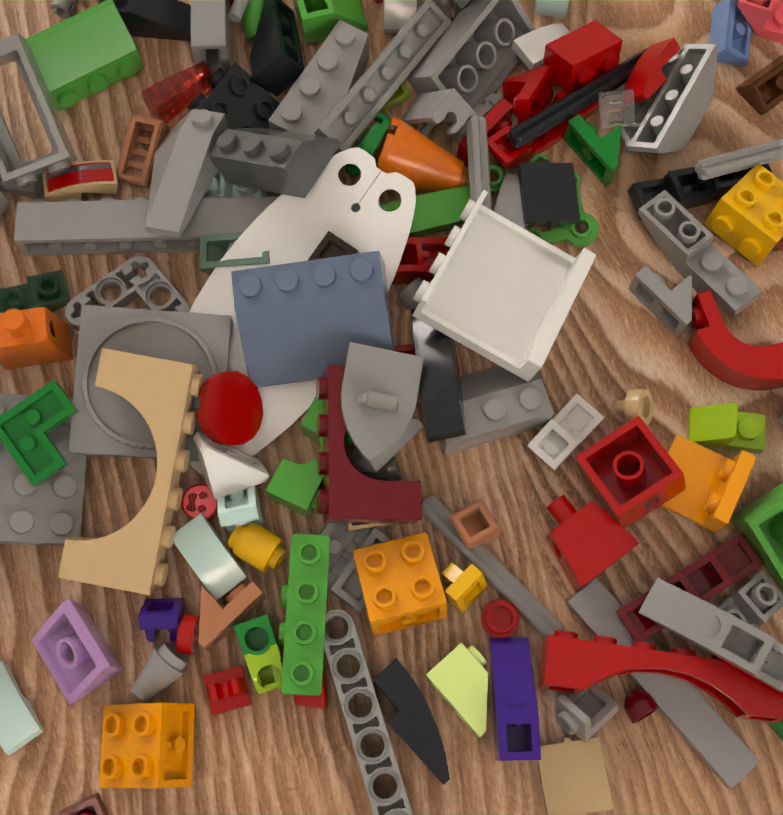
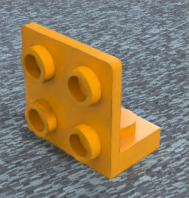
[661,435,757,533]
[353,532,447,637]
[99,702,195,789]

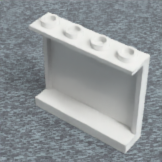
[412,190,596,382]

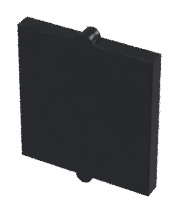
[517,159,580,227]

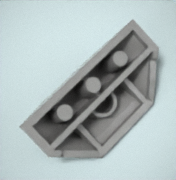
[617,44,718,153]

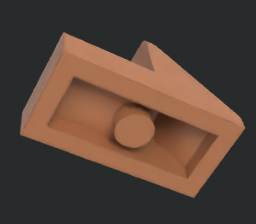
[198,582,267,651]

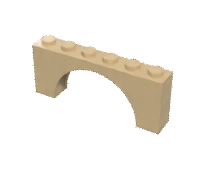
[58,348,204,595]

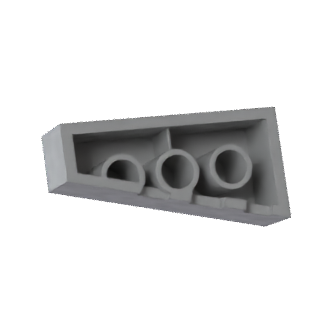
[268,20,369,156]

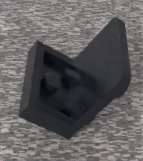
[187,62,280,129]

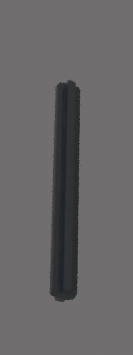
[507,47,649,148]

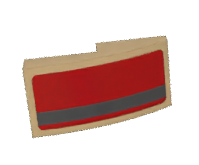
[42,160,118,202]

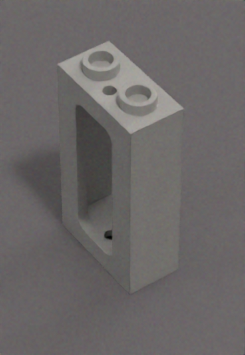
[0,33,77,187]

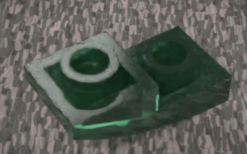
[0,270,71,313]

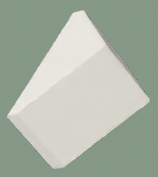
[193,432,270,499]

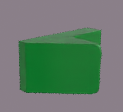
[563,114,622,187]

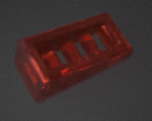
[141,61,211,124]

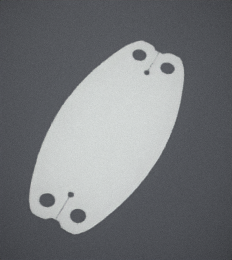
[189,147,416,475]

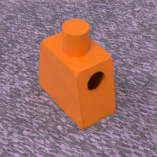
[0,307,73,370]

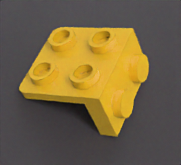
[703,165,783,267]

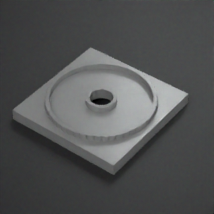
[68,304,231,461]

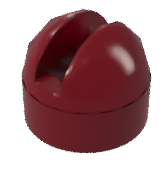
[624,689,660,724]

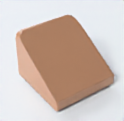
[448,499,501,550]

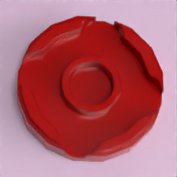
[196,371,263,446]

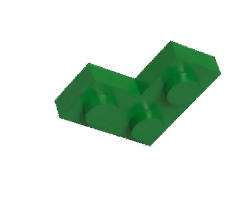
[0,379,79,487]

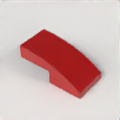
[621,38,680,106]

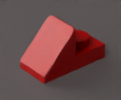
[502,65,554,124]

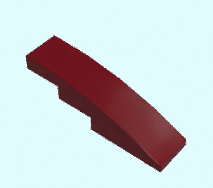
[615,532,764,642]

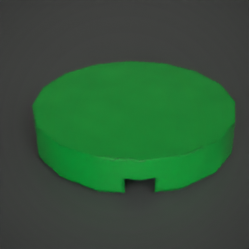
[345,112,391,178]

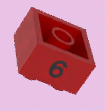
[575,416,686,528]

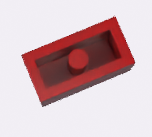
[543,20,623,93]

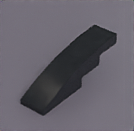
[628,163,772,220]
[411,309,466,443]

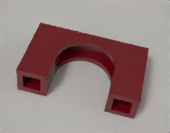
[316,365,422,524]

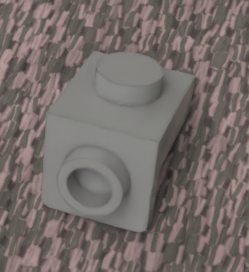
[555,684,618,743]

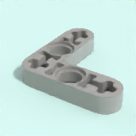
[65,255,191,331]

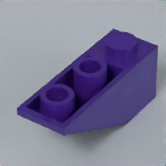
[489,637,541,761]

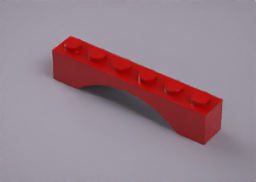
[538,630,783,724]

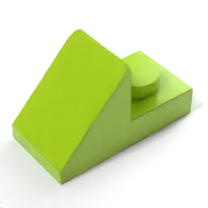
[687,402,766,454]

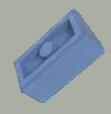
[709,0,752,66]

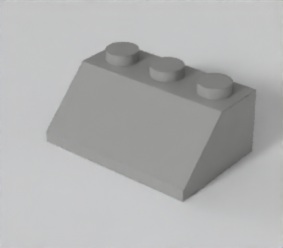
[440,365,554,456]

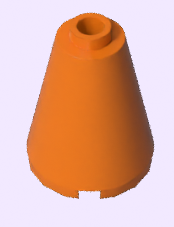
[373,116,468,192]

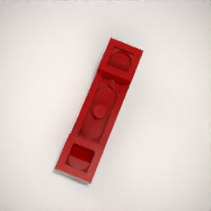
[488,87,601,168]

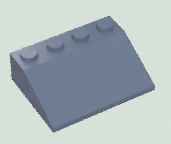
[231,251,394,388]

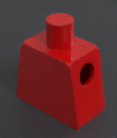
[546,494,639,592]

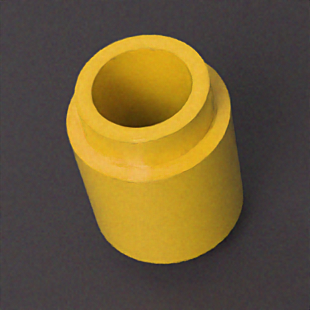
[227,522,287,573]

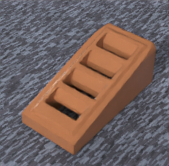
[116,114,170,188]

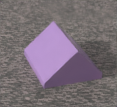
[31,599,123,705]

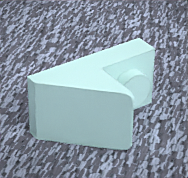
[217,485,263,531]

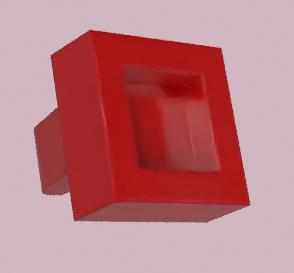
[203,665,252,716]

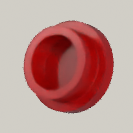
[481,599,520,638]

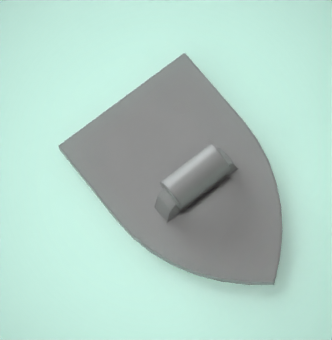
[340,342,424,461]

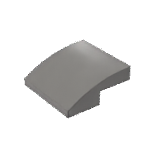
[318,523,391,612]

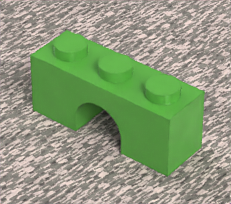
[266,396,353,518]

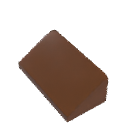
[736,55,783,115]

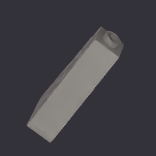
[191,0,232,76]

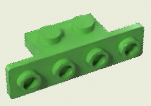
[278,534,330,696]

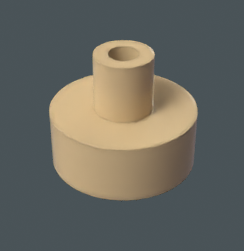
[616,389,654,426]

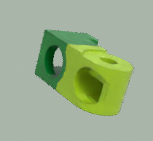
[233,614,283,695]

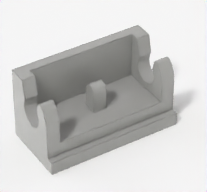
[401,88,476,135]

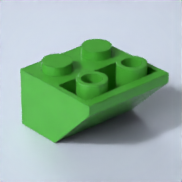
[293,0,368,45]

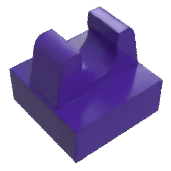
[138,598,185,642]

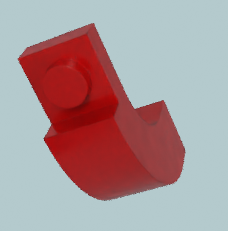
[688,290,783,391]

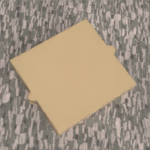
[537,736,614,815]

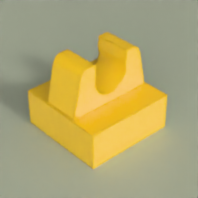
[441,562,488,614]

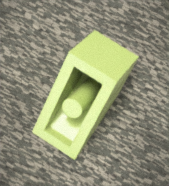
[425,642,488,738]

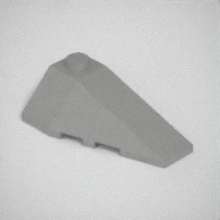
[145,109,228,238]

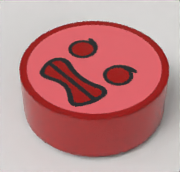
[181,484,218,522]
[176,614,200,655]

